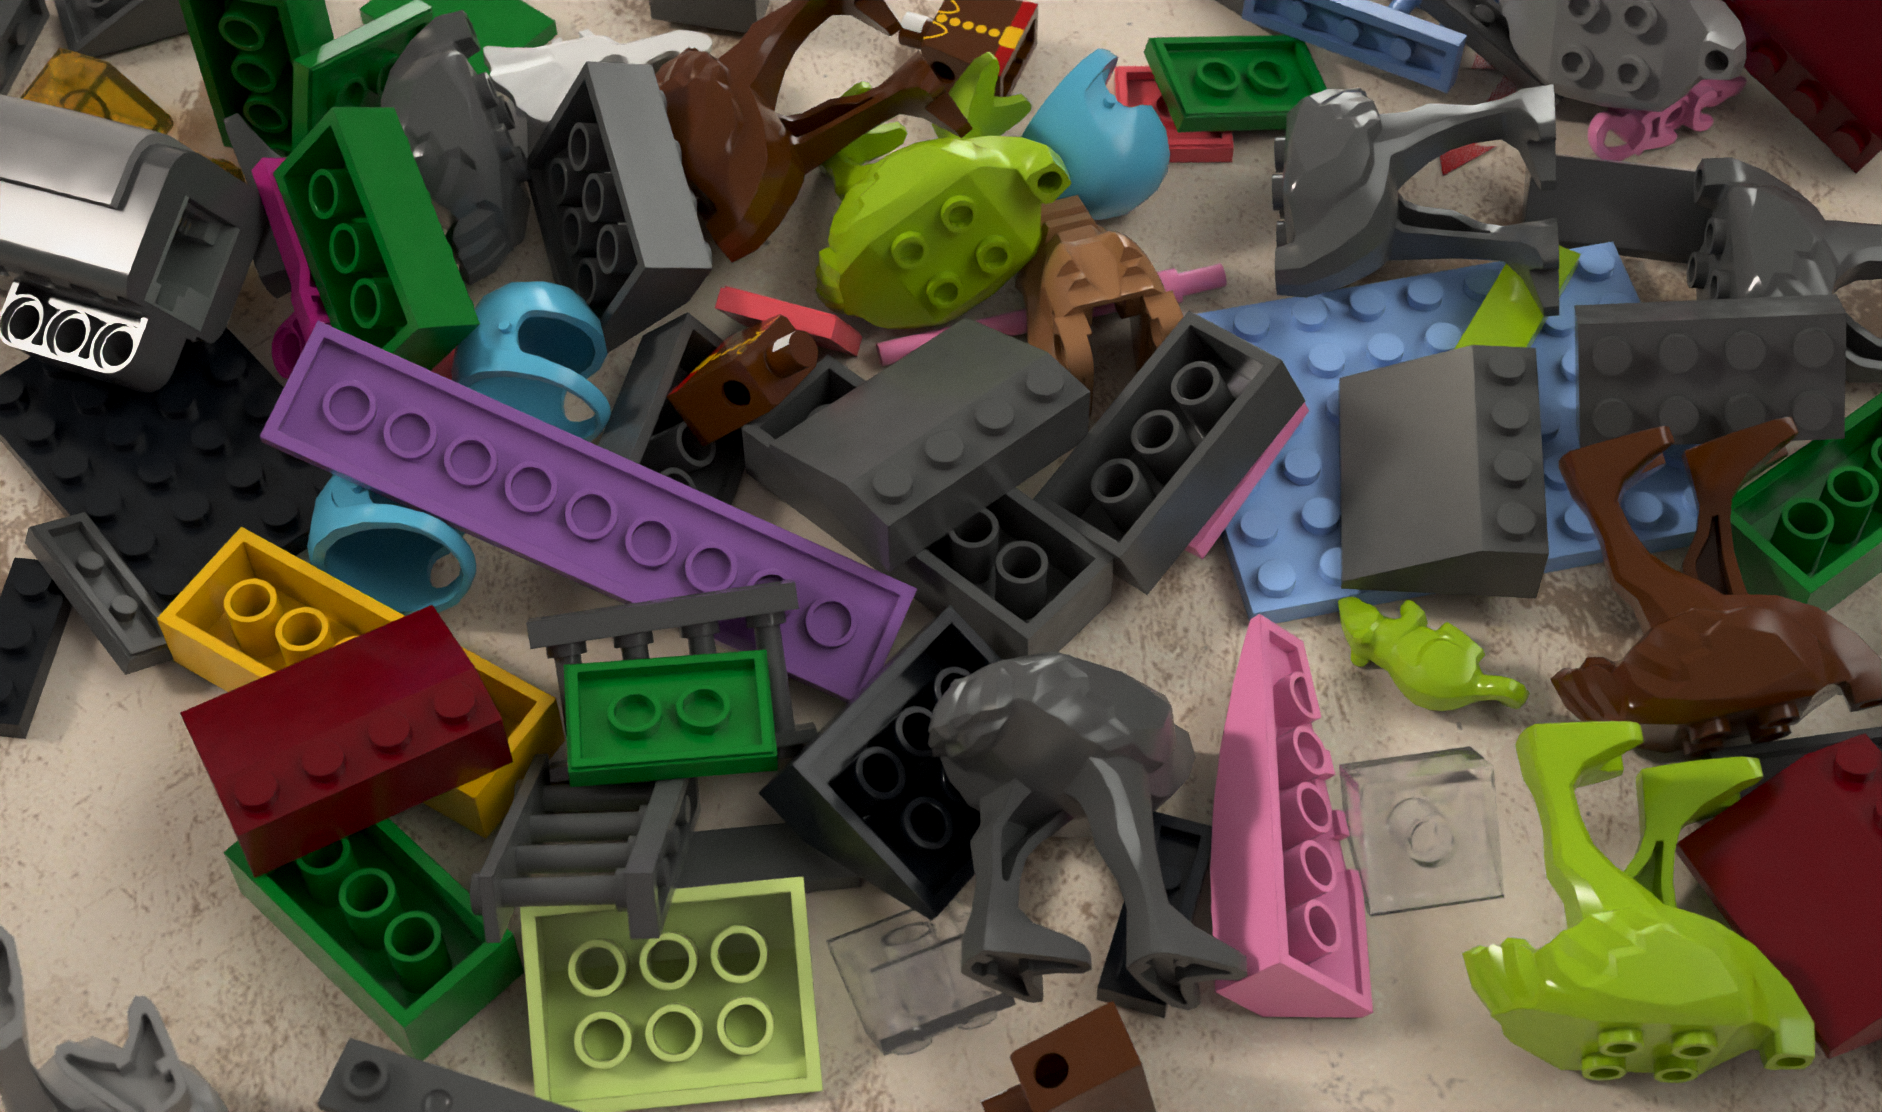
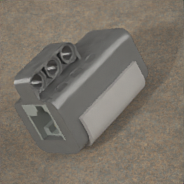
[0,94,267,393]

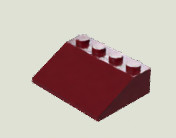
[1722,0,1882,173]
[180,605,513,878]
[1675,733,1882,1059]

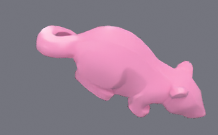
[1588,76,1747,161]

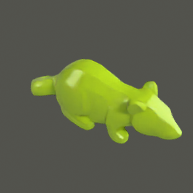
[1338,597,1530,711]

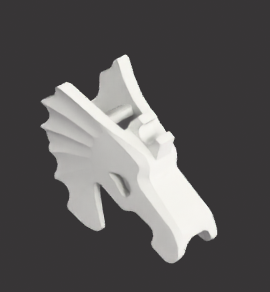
[483,29,712,158]

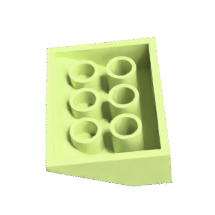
[520,876,823,1112]

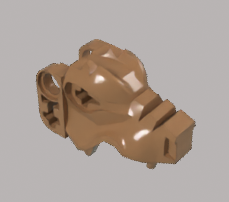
[1015,195,1184,417]

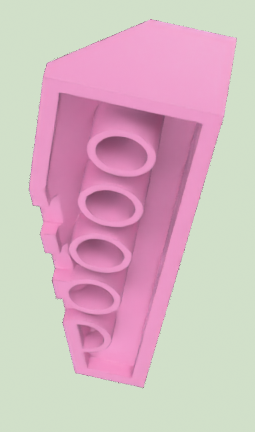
[1210,614,1373,1018]

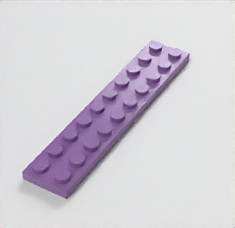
[260,321,917,703]

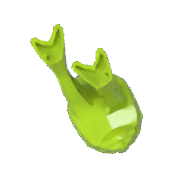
[815,52,1072,330]
[1462,721,1815,1083]

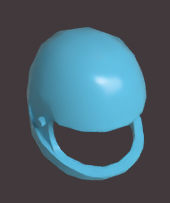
[1021,49,1170,220]
[451,281,611,442]
[307,474,476,616]

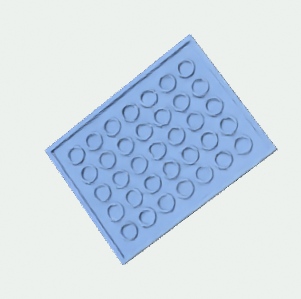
[1197,241,1700,624]

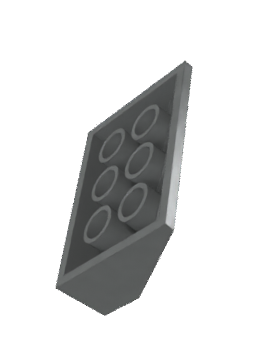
[527,61,713,353]
[769,317,1090,572]
[1338,345,1549,598]

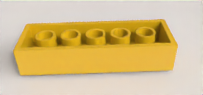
[157,527,565,839]

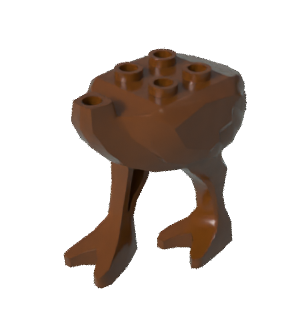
[655,0,973,263]
[1550,417,1882,758]

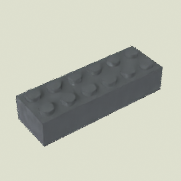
[741,354,1114,660]

